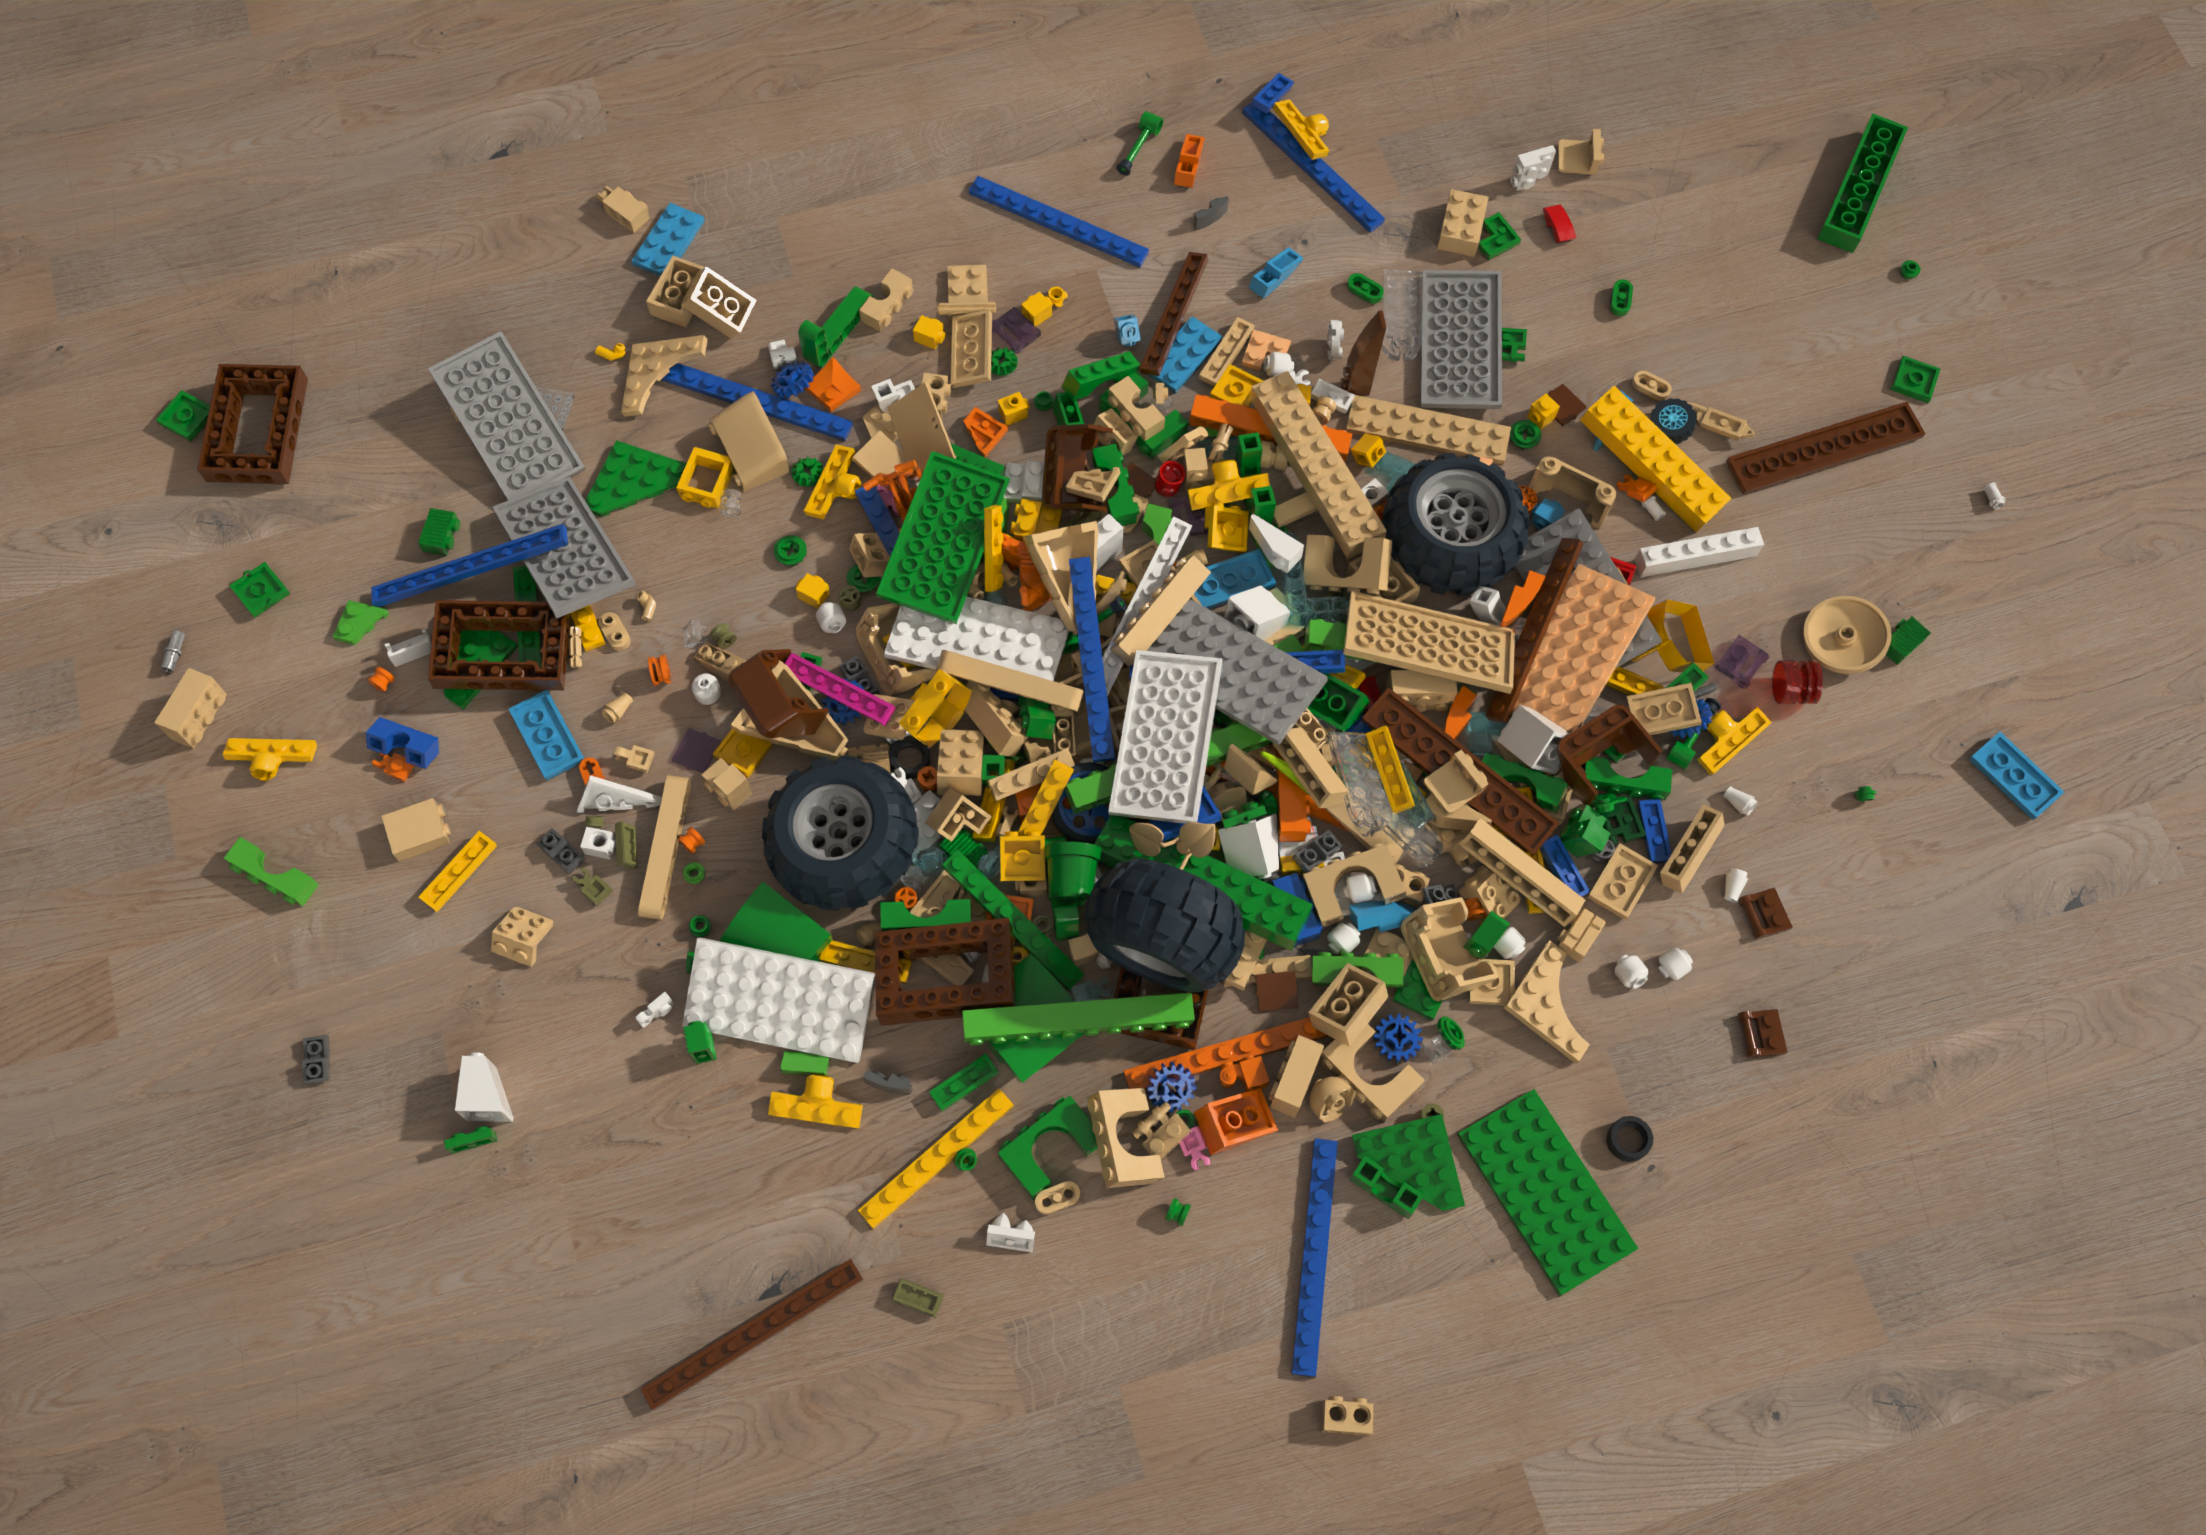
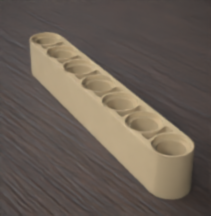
[936,650,1084,712]
[638,775,691,920]

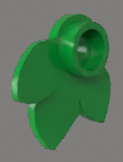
[1583,793,1627,813]

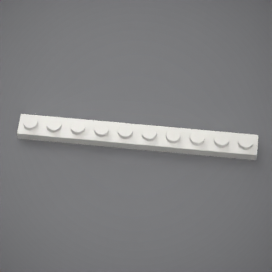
[1084,517,1192,697]

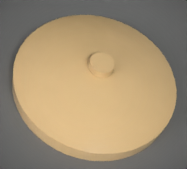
[1803,596,1891,674]

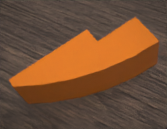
[1174,134,1205,188]
[1500,570,1545,628]
[1443,686,1477,740]

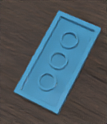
[631,203,705,276]
[1148,316,1223,394]
[1194,549,1276,610]
[509,690,585,781]
[1969,732,2065,820]

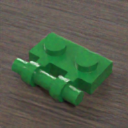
[1502,328,1527,363]

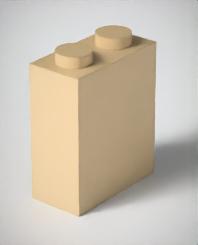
[382,798,451,862]

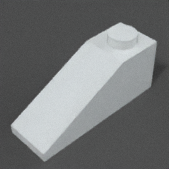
[1249,514,1304,573]

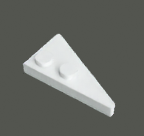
[577,775,662,813]

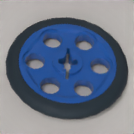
[1051,762,1126,844]

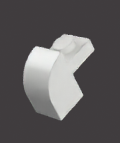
[871,379,915,413]

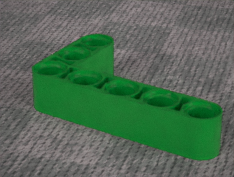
[798,286,874,368]
[1045,836,1079,941]

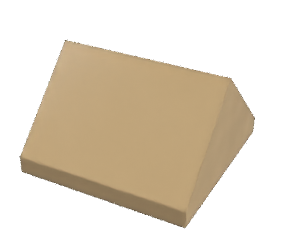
[1224,744,1278,795]

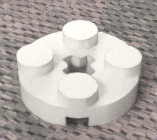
[1327,320,1344,360]

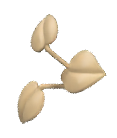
[1129,822,1215,870]

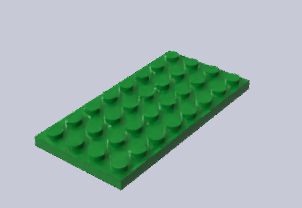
[876,451,1010,625]
[1457,1089,1639,1297]

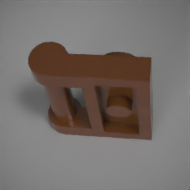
[1738,888,1793,940]
[1737,1009,1788,1058]

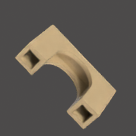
[1302,535,1392,594]
[1303,844,1406,928]
[1320,1024,1425,1122]
[1087,1088,1165,1188]

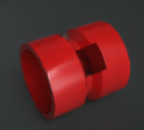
[1154,461,1185,497]

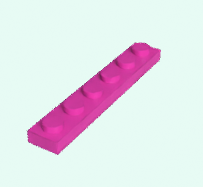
[785,653,896,726]

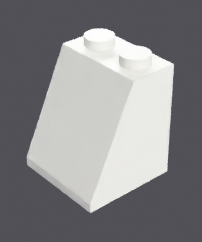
[1096,514,1123,572]
[1224,586,1290,640]
[1497,705,1570,774]
[1218,813,1279,879]
[455,1053,513,1122]

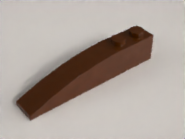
[1341,310,1386,396]

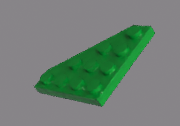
[585,440,687,517]
[444,630,518,710]
[1352,1114,1465,1211]

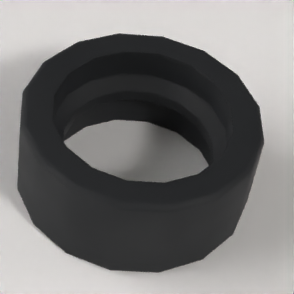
[889,736,931,779]
[1606,1116,1654,1162]

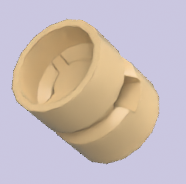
[1261,440,1288,471]

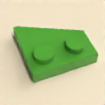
[333,600,389,645]

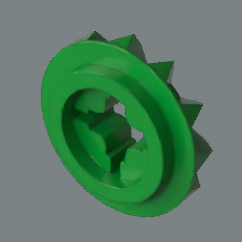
[991,347,1018,376]
[1510,420,1542,450]
[791,456,824,487]
[774,535,807,566]
[847,564,880,594]
[1258,790,1278,818]
[1437,1016,1465,1050]

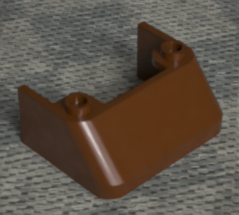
[1042,424,1113,512]
[727,649,829,738]
[1557,705,1663,806]

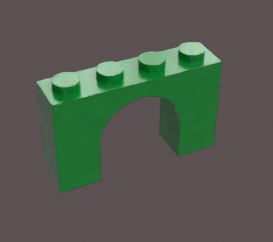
[1099,370,1189,460]
[1235,433,1276,525]
[998,1096,1098,1200]

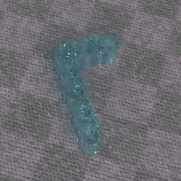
[1280,532,1349,626]

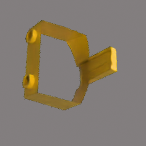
[1631,599,1715,673]
[898,669,972,747]

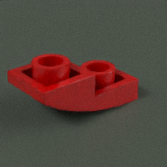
[1543,204,1577,244]

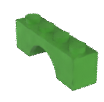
[1125,503,1173,584]
[223,837,319,907]
[1312,952,1404,988]

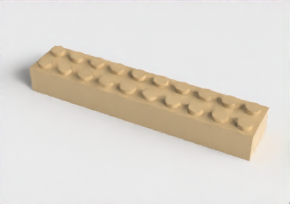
[1250,371,1387,559]

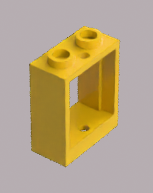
[676,447,735,509]

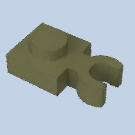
[572,867,613,906]

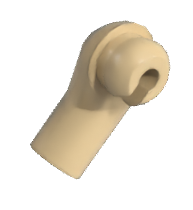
[636,591,656,622]

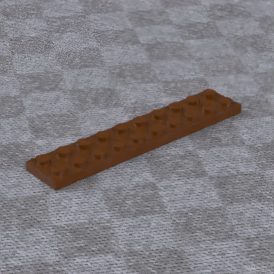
[1726,402,1925,495]
[1361,687,1560,857]

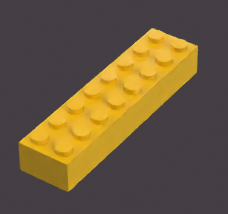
[1580,386,1732,533]

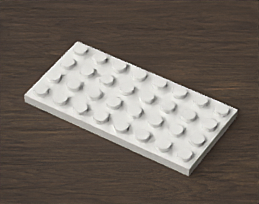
[884,597,1069,681]
[1108,650,1222,823]
[682,937,875,1063]

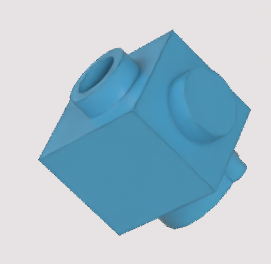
[1114,314,1141,346]
[1530,498,1566,530]

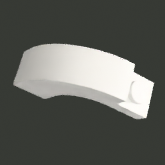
[1470,586,1527,643]

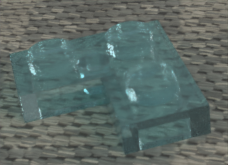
[1375,451,1415,495]
[1469,712,1512,755]
[978,845,1001,882]

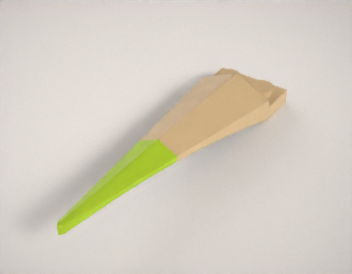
[1260,751,1415,864]

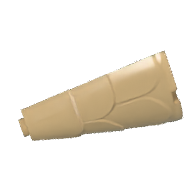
[1023,521,1098,635]
[731,660,848,761]

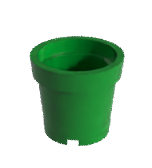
[1044,842,1102,905]

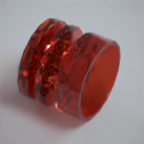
[1772,660,1823,704]

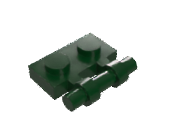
[1595,796,1646,846]

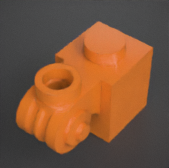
[1219,1055,1270,1092]

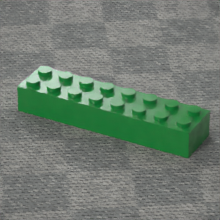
[1817,113,1908,253]

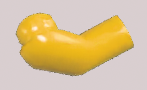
[595,343,626,361]

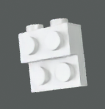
[1510,145,1556,191]
[1004,460,1044,506]

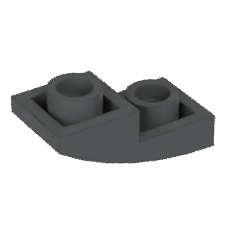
[1193,196,1229,231]
[839,655,880,695]
[536,828,585,874]
[1292,830,1343,873]
[1422,884,1460,904]
[302,1035,330,1084]
[863,1070,913,1094]

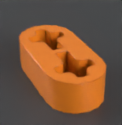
[579,757,605,785]

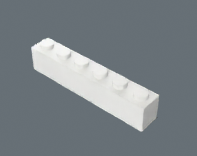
[1634,527,1764,578]

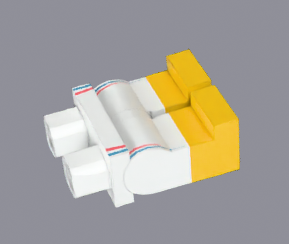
[1277,816,1324,878]

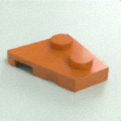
[963,407,1008,458]

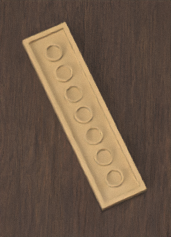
[1346,395,1511,465]

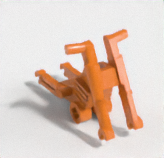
[862,460,922,533]
[982,533,1051,612]

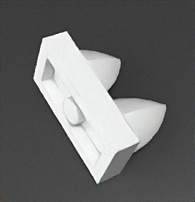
[986,1212,1035,1252]

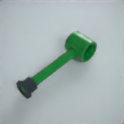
[1116,111,1164,176]
[1063,596,1127,654]
[1666,698,1721,770]

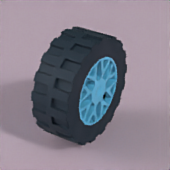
[1650,398,1696,444]

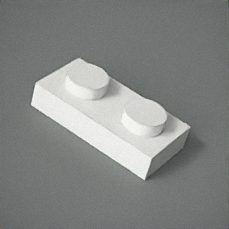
[1311,379,1355,414]

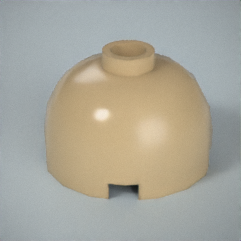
[1309,1076,1356,1123]

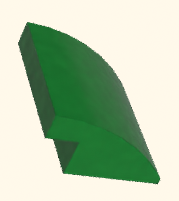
[719,881,833,962]
[984,953,1084,1083]

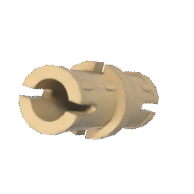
[1207,424,1233,464]

